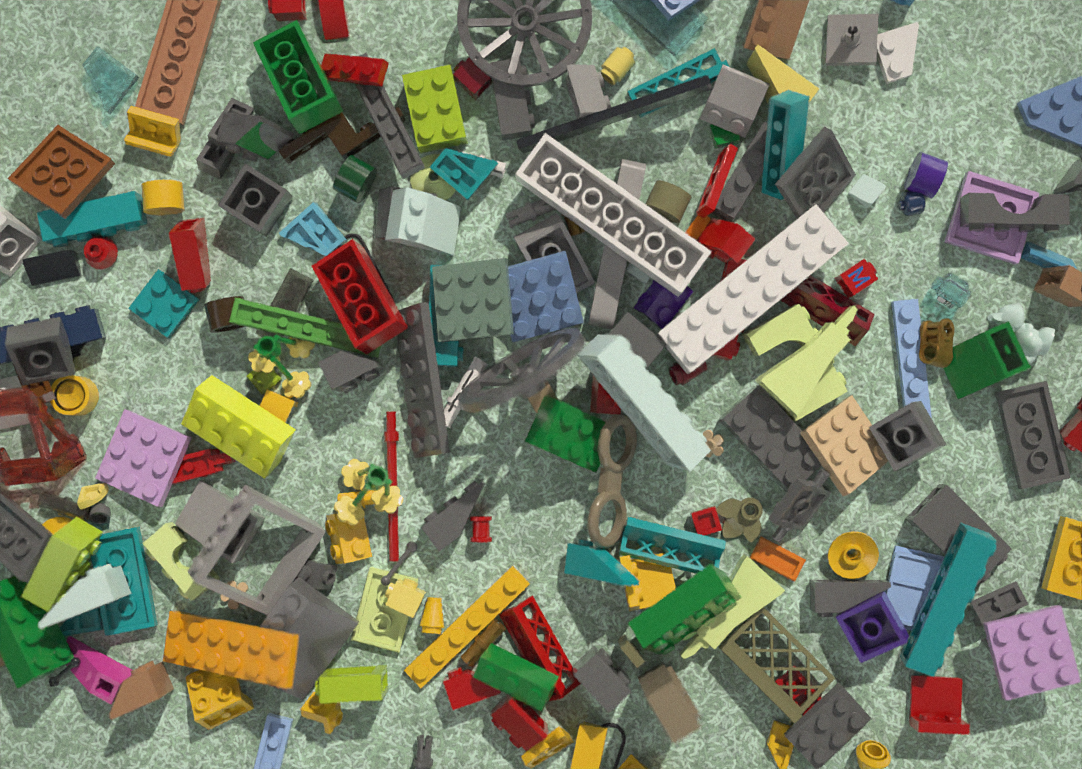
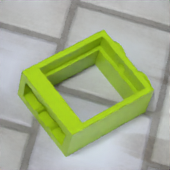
[315,665,388,703]

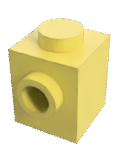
[384,578,426,618]

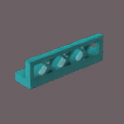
[627,48,730,118]
[619,517,726,574]

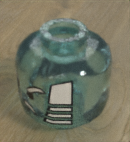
[931,273,971,310]

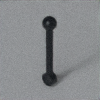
[49,657,81,687]

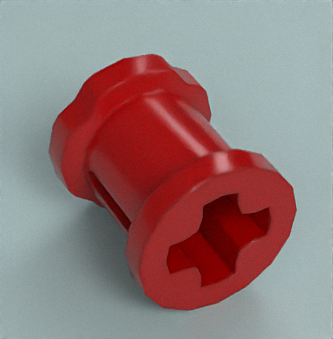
[470,516,492,542]

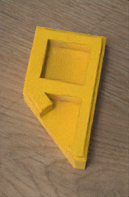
[766,720,794,769]

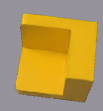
[260,389,299,423]

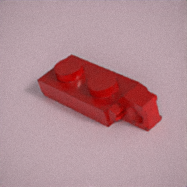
[172,449,236,485]

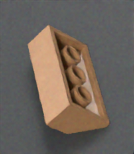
[742,0,809,59]

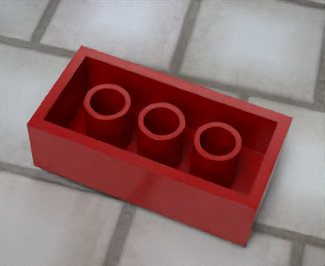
[311,239,408,355]

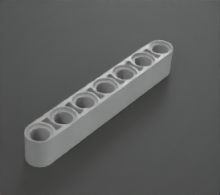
[588,159,646,330]

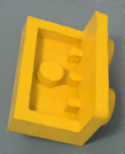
[124,106,181,157]
[325,513,372,564]

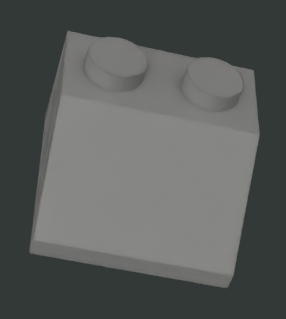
[565,64,611,119]
[700,65,769,138]

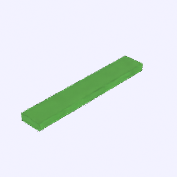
[229,297,381,358]

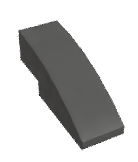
[196,98,254,180]

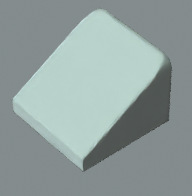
[848,174,886,208]

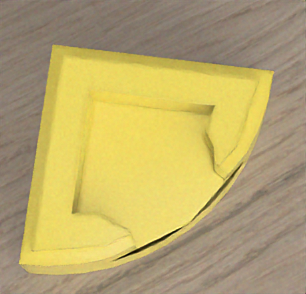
[77,483,109,510]

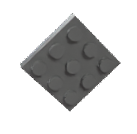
[776,127,856,219]

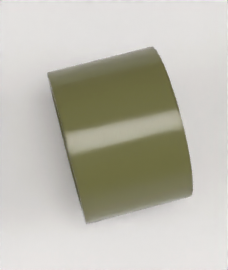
[645,180,692,223]

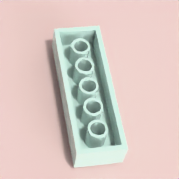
[577,334,711,471]

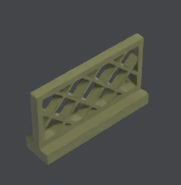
[719,607,836,723]

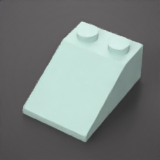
[385,187,461,256]
[39,564,131,629]

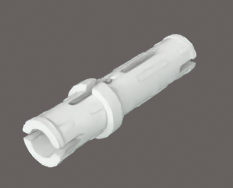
[444,357,488,428]

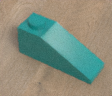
[564,539,639,586]

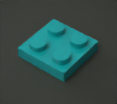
[128,269,200,338]

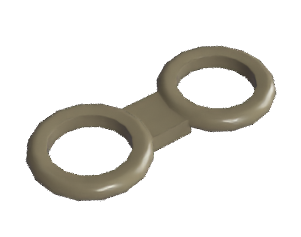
[587,414,637,549]

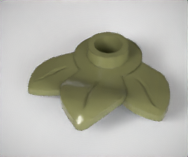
[716,498,763,542]

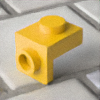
[300,692,343,734]

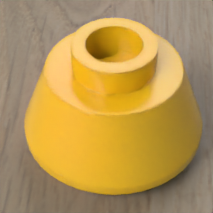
[856,740,891,769]

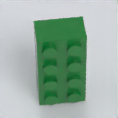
[253,20,343,134]
[628,564,742,655]
[0,576,74,689]

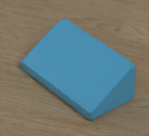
[1021,241,1077,269]

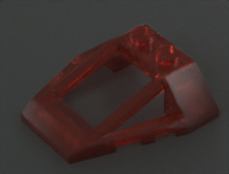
[0,387,87,486]

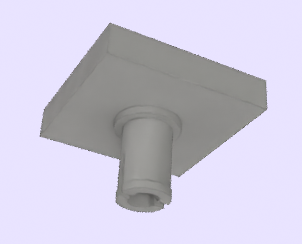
[826,14,878,66]

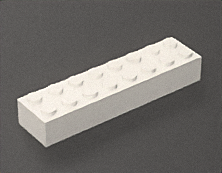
[515,133,711,297]
[656,205,849,374]

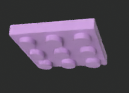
[944,171,1040,264]
[95,409,192,507]
[983,605,1081,700]

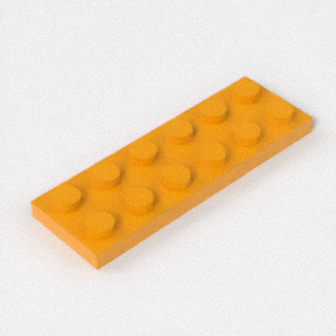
[163,611,299,689]

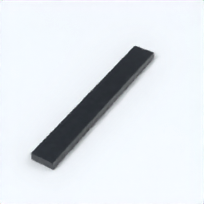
[516,75,712,153]

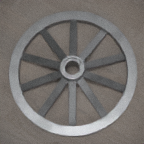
[457,0,592,87]
[458,328,585,413]

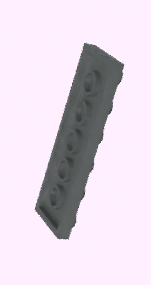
[397,302,450,458]

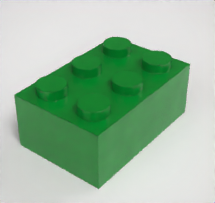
[524,395,615,473]

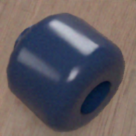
[898,191,925,216]

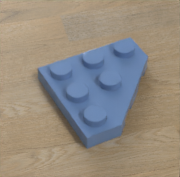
[1017,76,1082,149]

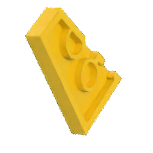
[1041,516,1082,600]

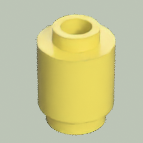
[600,47,635,85]

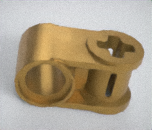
[919,318,955,368]

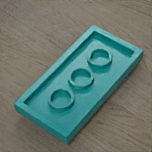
[91,527,158,636]

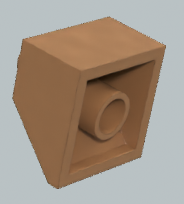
[109,660,174,720]

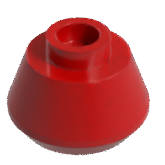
[84,236,118,269]

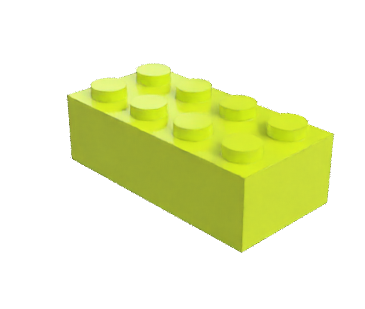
[181,375,296,479]

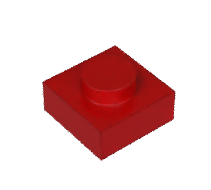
[690,506,722,536]

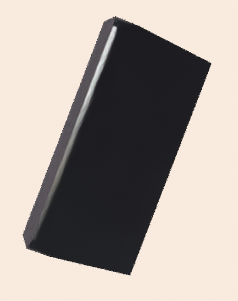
[22,250,82,286]

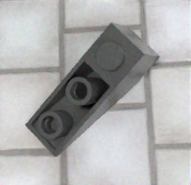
[421,481,485,551]

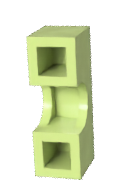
[143,522,221,601]

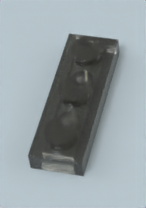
[255,268,314,338]

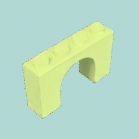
[742,304,848,421]

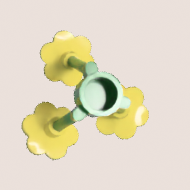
[248,335,315,398]
[334,459,403,525]

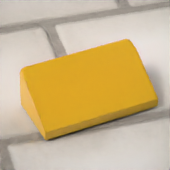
[570,721,608,769]

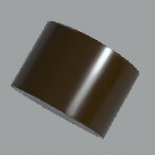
[204,296,246,333]

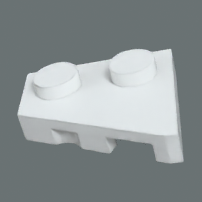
[877,22,919,84]

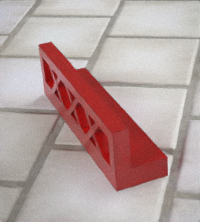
[499,595,581,702]

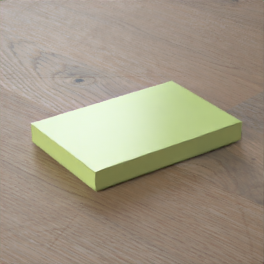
[351,567,419,653]

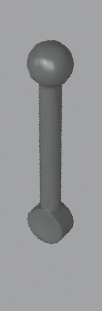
[381,541,417,586]

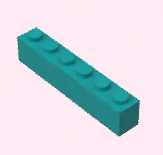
[900,522,996,677]

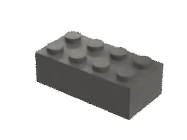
[718,385,821,492]

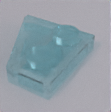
[82,46,139,115]

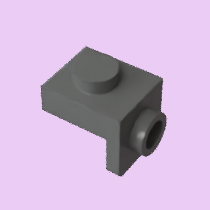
[294,559,337,590]

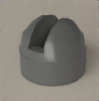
[89,503,111,525]

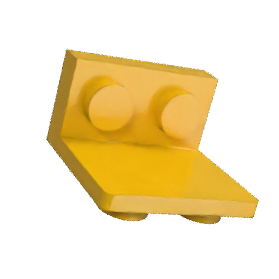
[619,553,676,611]
[185,670,254,730]

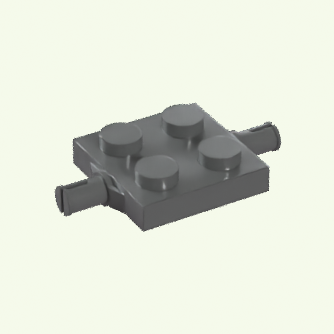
[768,468,831,542]

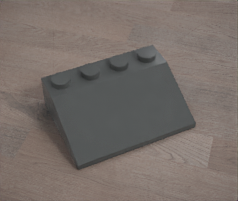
[260,577,359,700]

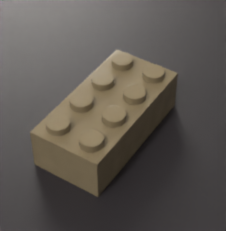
[637,662,702,744]

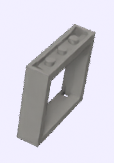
[187,485,326,615]

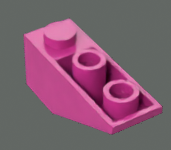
[66,636,132,704]

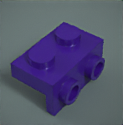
[634,279,693,329]

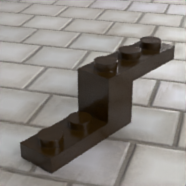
[279,107,406,164]

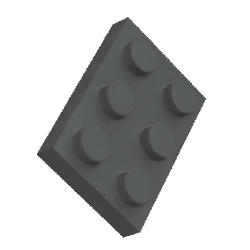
[784,682,872,769]

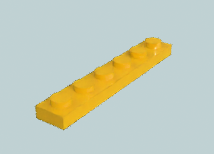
[404,565,530,688]

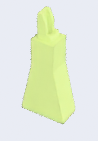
[755,306,857,416]
[679,554,785,659]

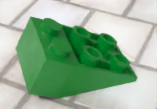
[943,321,1031,400]

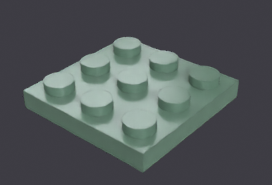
[432,258,514,342]

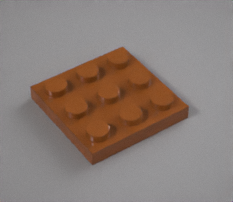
[7,125,115,219]

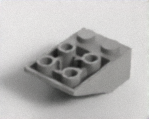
[175,480,265,563]

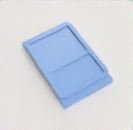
[885,545,944,631]

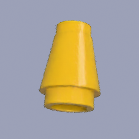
[419,597,444,634]

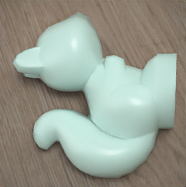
[987,302,1055,364]

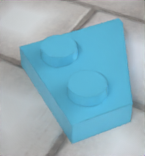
[279,202,347,256]

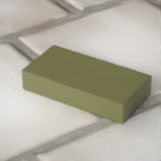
[618,634,645,668]

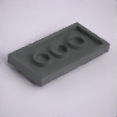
[995,381,1071,489]
[0,491,53,582]

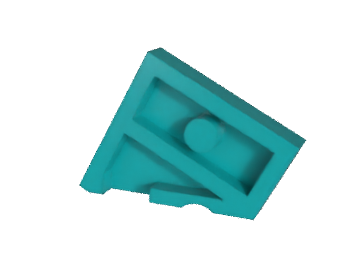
[430,148,499,200]

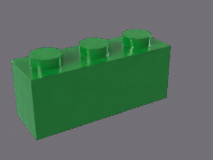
[473,643,559,711]

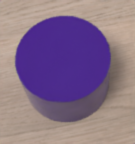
[904,152,948,199]

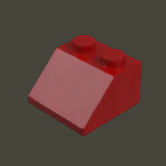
[491,694,548,752]

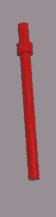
[384,411,399,561]

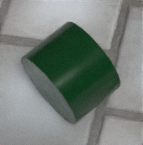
[333,155,377,203]

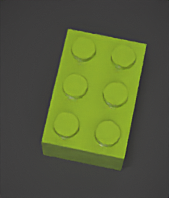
[402,65,468,154]
[22,517,103,612]

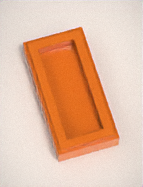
[749,536,806,582]

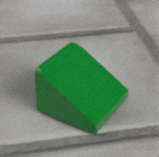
[709,124,740,149]

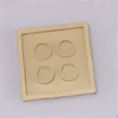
[801,395,888,496]

